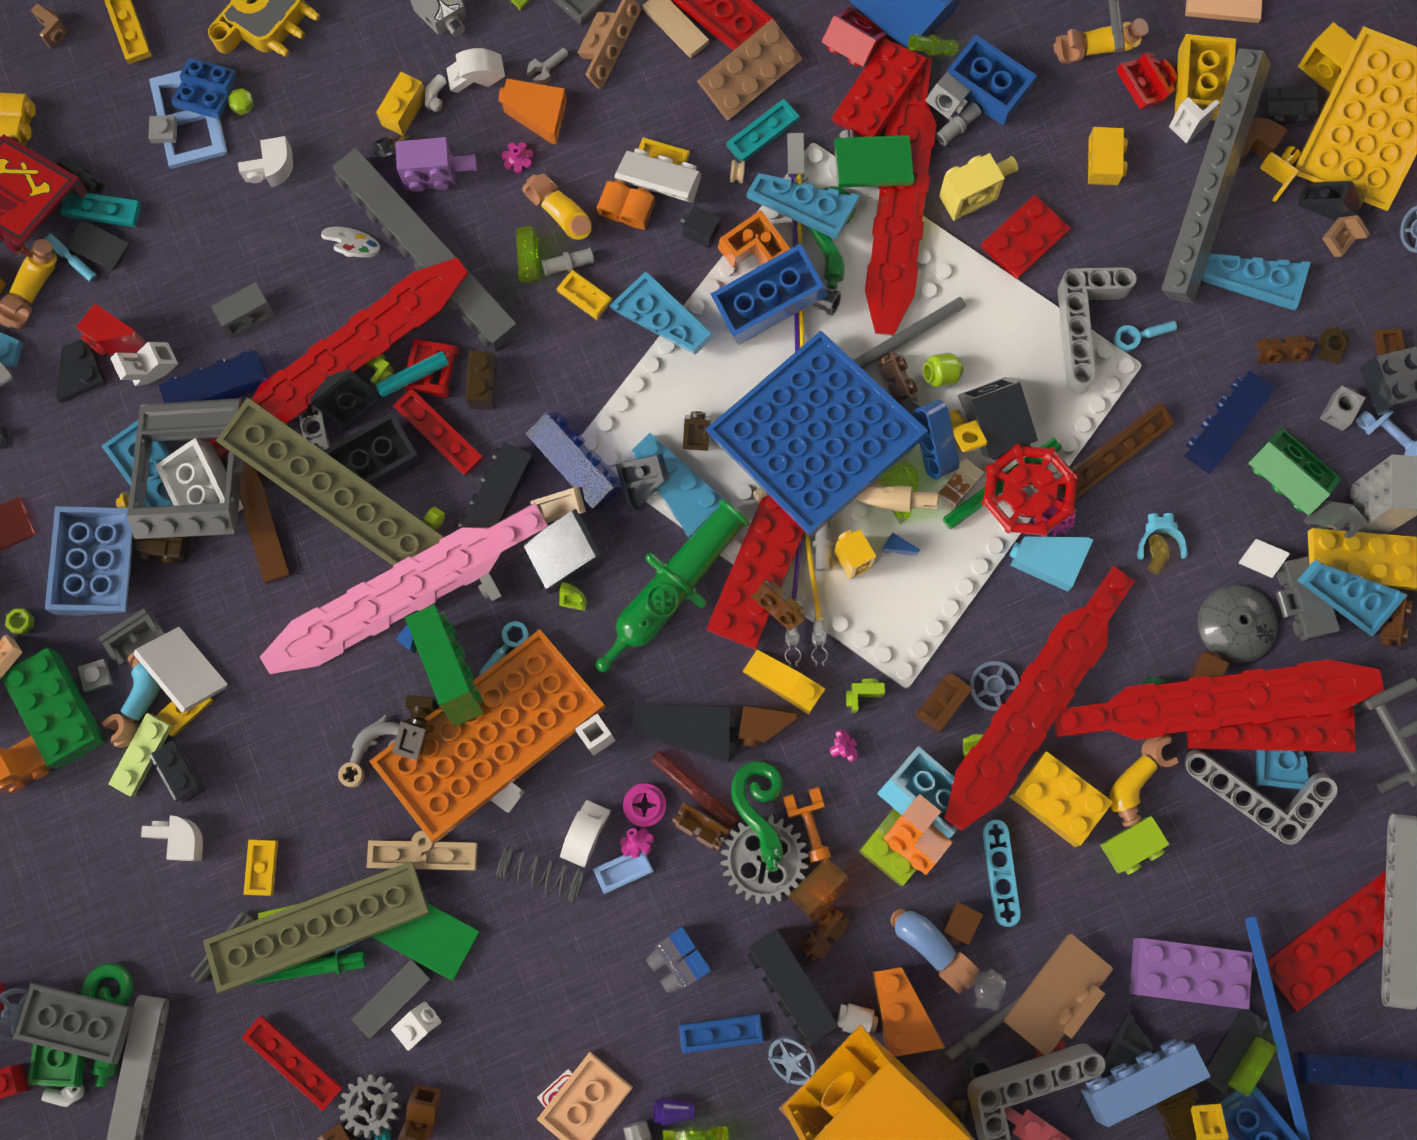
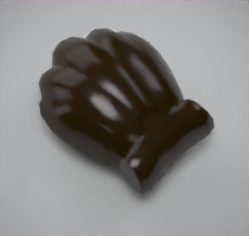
[1318,326,1349,364]

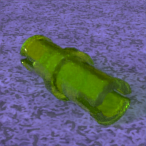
[908,34,958,56]

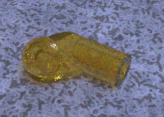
[1147,534,1170,575]

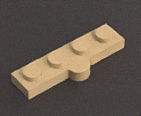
[367,831,478,871]

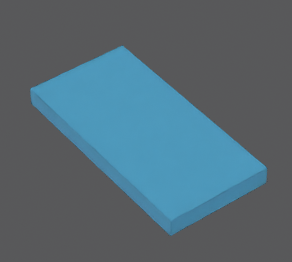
[102,420,174,507]

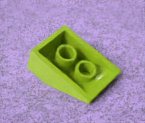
[858,808,916,887]

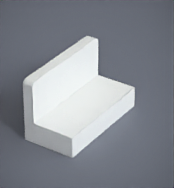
[1169,97,1220,144]

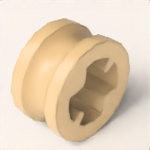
[730,160,745,184]
[338,762,365,787]

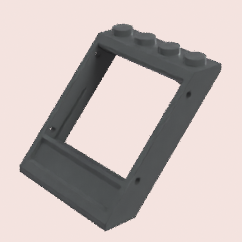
[127,398,243,539]

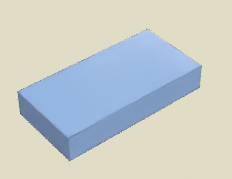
[593,851,654,894]

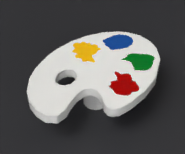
[321,227,380,257]

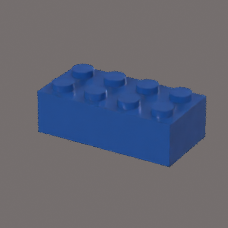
[710,243,828,345]

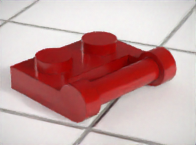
[403,339,459,398]

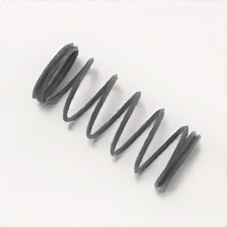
[496,845,584,904]

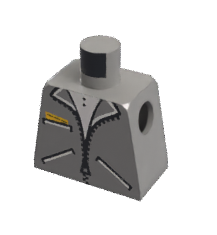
[410,0,467,37]

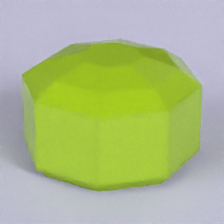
[228,88,254,115]
[423,507,445,531]
[5,609,34,634]

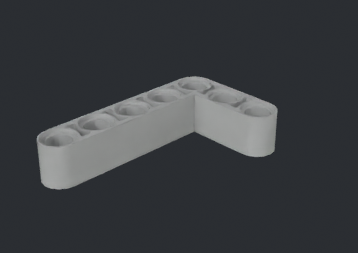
[1058,267,1137,394]
[1185,750,1337,845]
[968,1043,1105,1140]

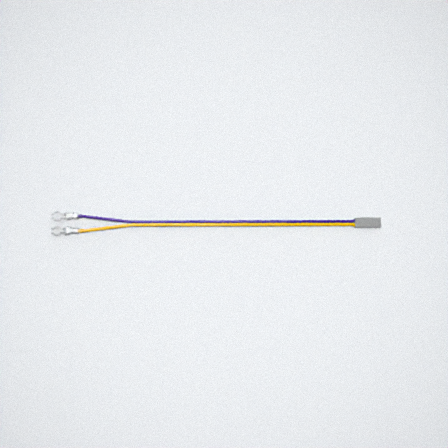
[785,133,828,667]

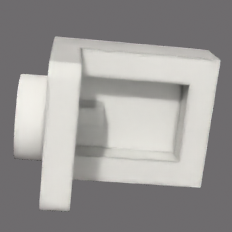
[391,1002,441,1051]

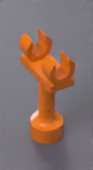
[783,787,831,863]

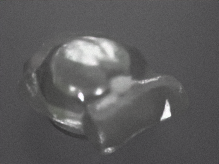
[974,969,1006,1011]

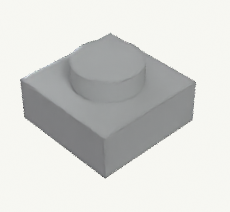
[149,115,177,143]
[478,573,502,602]
[78,659,113,693]

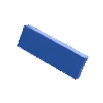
[679,1014,764,1054]

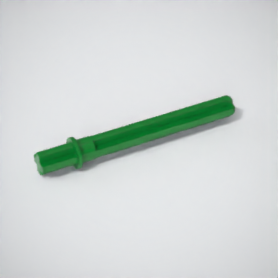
[943,437,1062,529]
[244,952,366,986]

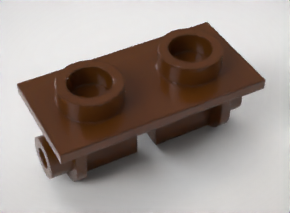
[1256,335,1315,364]
[879,350,918,405]
[751,578,806,631]
[1379,593,1413,650]
[672,801,730,851]
[797,906,851,963]

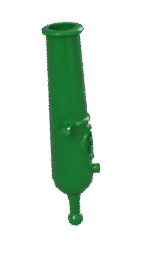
[596,499,750,673]

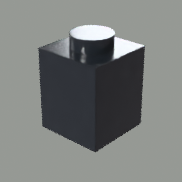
[680,205,721,249]

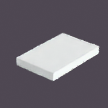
[134,627,228,713]

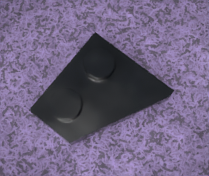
[56,339,107,403]
[615,453,669,512]

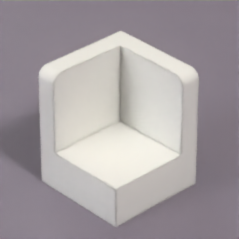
[491,783,525,813]

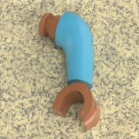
[102,652,161,748]

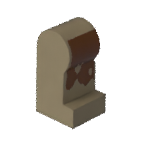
[938,458,985,511]

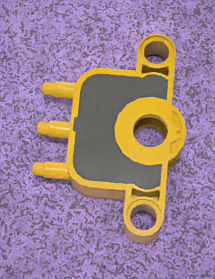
[208,0,320,57]

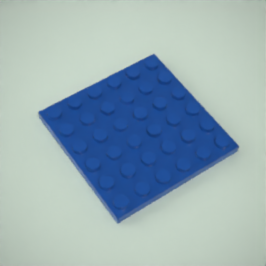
[706,331,928,537]

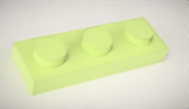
[109,713,173,797]

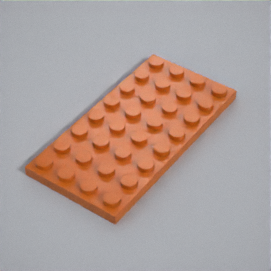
[369,629,605,844]

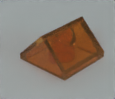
[788,858,851,923]

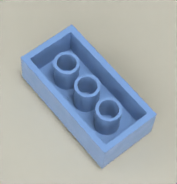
[1080,1039,1211,1127]

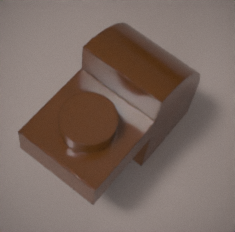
[1238,118,1287,166]
[398,1084,442,1140]

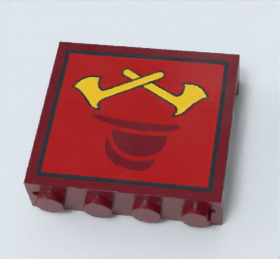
[0,134,88,258]

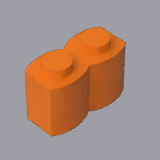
[597,180,655,230]

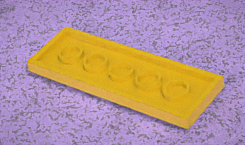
[1308,528,1417,591]

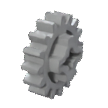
[338,1075,401,1139]

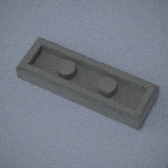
[351,959,431,1039]

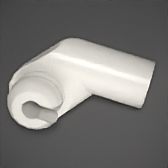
[425,75,446,112]
[41,1085,85,1107]

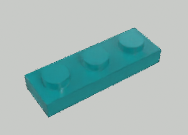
[726,99,800,163]
[60,192,141,228]

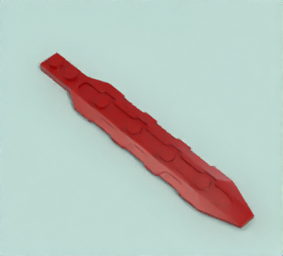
[865,57,936,336]
[209,258,468,458]
[944,566,1135,831]
[1054,659,1384,740]

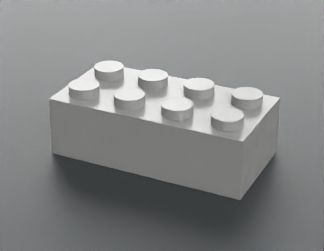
[1350,454,1417,534]

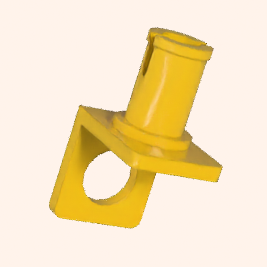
[1260,146,1301,202]
[949,410,987,452]

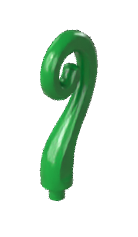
[809,186,856,289]
[731,761,783,871]
[80,963,133,1087]

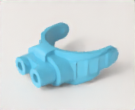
[1137,513,1188,560]

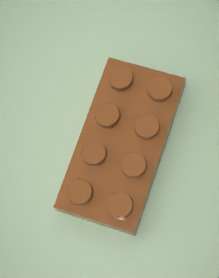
[697,19,802,121]

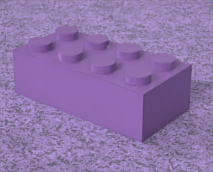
[1129,938,1253,1009]

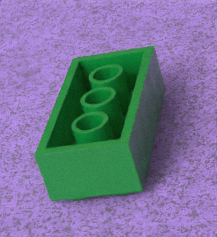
[405,604,484,727]
[1,648,106,769]

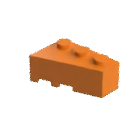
[872,967,945,1057]

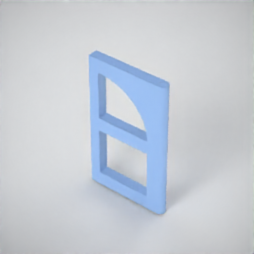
[149,70,228,169]

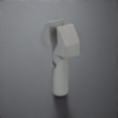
[527,48,569,85]

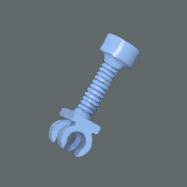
[1355,403,1417,456]

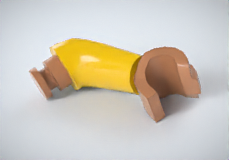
[1053,18,1149,64]
[522,173,592,240]
[0,239,57,329]
[1109,735,1178,826]

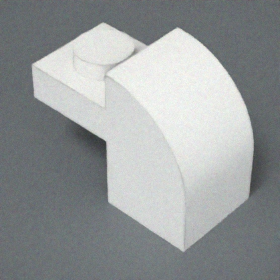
[446,48,505,93]
[238,136,293,187]
[110,342,178,386]
[575,714,616,756]
[560,800,611,868]
[141,816,203,861]

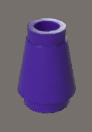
[653,1097,694,1126]

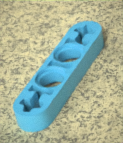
[983,820,1020,927]

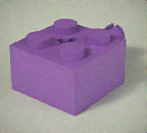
[395,137,477,193]

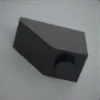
[1298,181,1365,220]

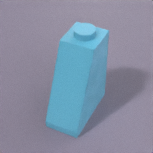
[1009,537,1093,592]

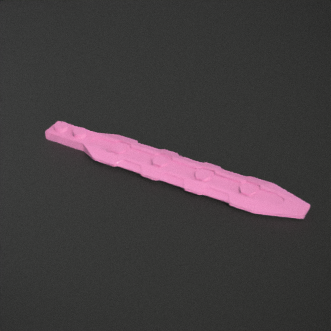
[260,503,548,674]

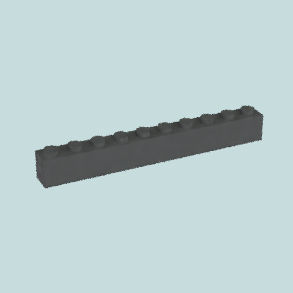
[1161,48,1271,304]
[332,148,519,351]

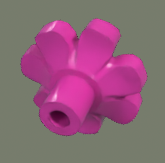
[502,142,534,174]
[830,729,858,762]
[620,828,654,858]

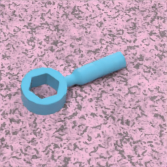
[44,233,97,282]
[1113,321,1177,352]
[478,621,529,674]

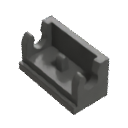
[211,282,275,339]
[1303,500,1369,538]
[99,608,165,665]

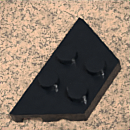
[1076,1012,1156,1115]

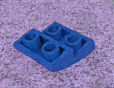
[171,57,236,119]

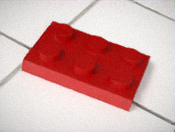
[981,195,1071,280]

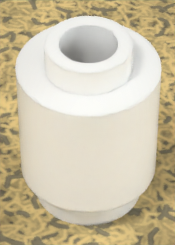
[836,1003,878,1033]

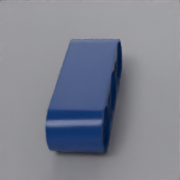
[913,399,959,480]

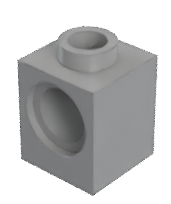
[925,72,970,119]
[1320,386,1365,431]

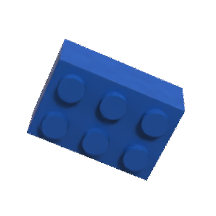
[947,35,1037,126]

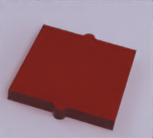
[0,497,35,551]

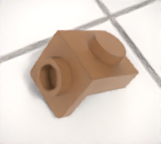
[31,3,68,48]
[1322,215,1370,257]

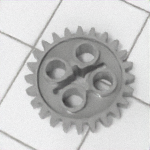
[721,815,808,904]

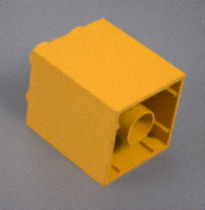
[782,1024,974,1140]

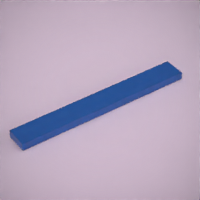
[1245,914,1311,1140]

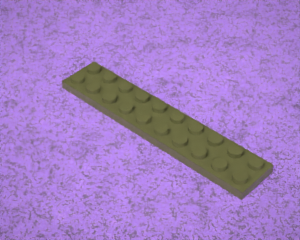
[216,398,444,565]

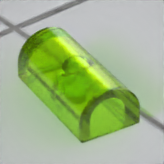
[515,225,541,283]
[1228,1036,1277,1097]

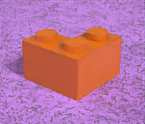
[718,210,791,268]
[0,736,52,794]
[883,794,953,875]

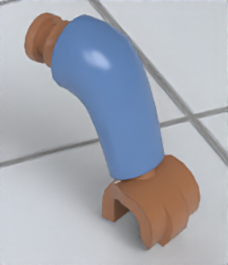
[890,909,979,994]

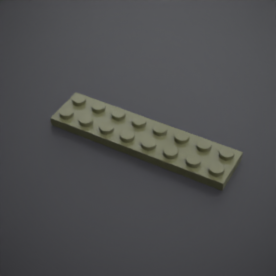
[203,861,430,994]

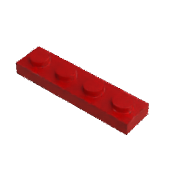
[393,388,484,477]
[241,1015,343,1111]

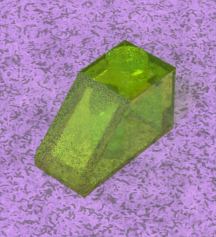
[876,460,920,525]

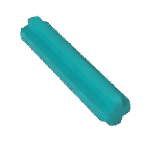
[376,352,449,397]

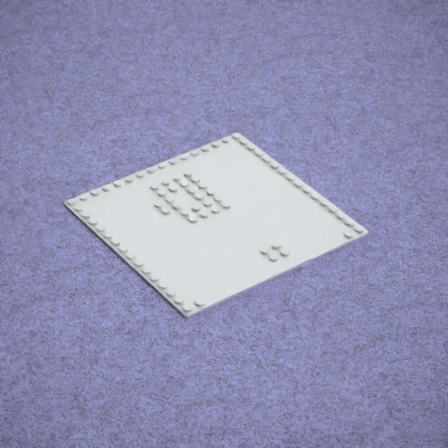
[574,143,1141,688]

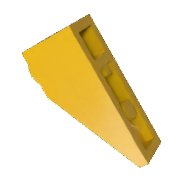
[743,650,825,715]

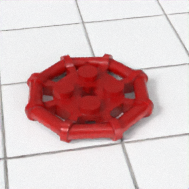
[981,443,1079,537]

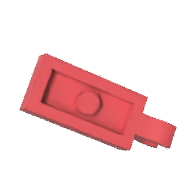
[1004,1107,1071,1140]

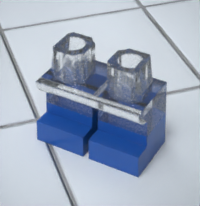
[646,927,711,993]

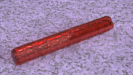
[651,751,738,828]

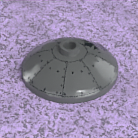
[1197,585,1278,663]

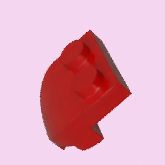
[1116,52,1177,110]

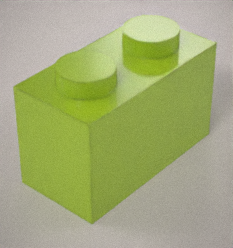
[1100,816,1169,875]

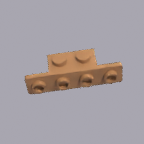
[577,0,641,89]

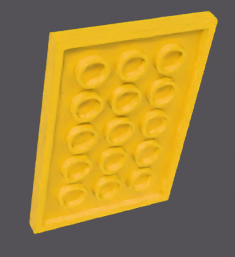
[1295,26,1417,211]

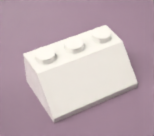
[615,148,702,203]
[155,438,244,512]

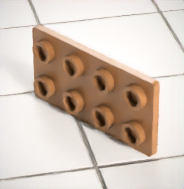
[1004,934,1113,1055]

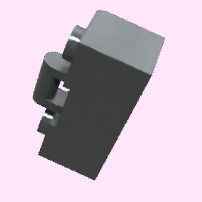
[1276,556,1340,642]

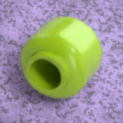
[923,352,963,388]

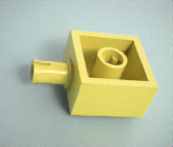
[939,153,1018,221]

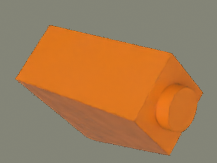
[499,79,567,145]

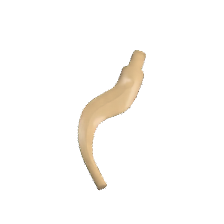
[753,481,938,512]

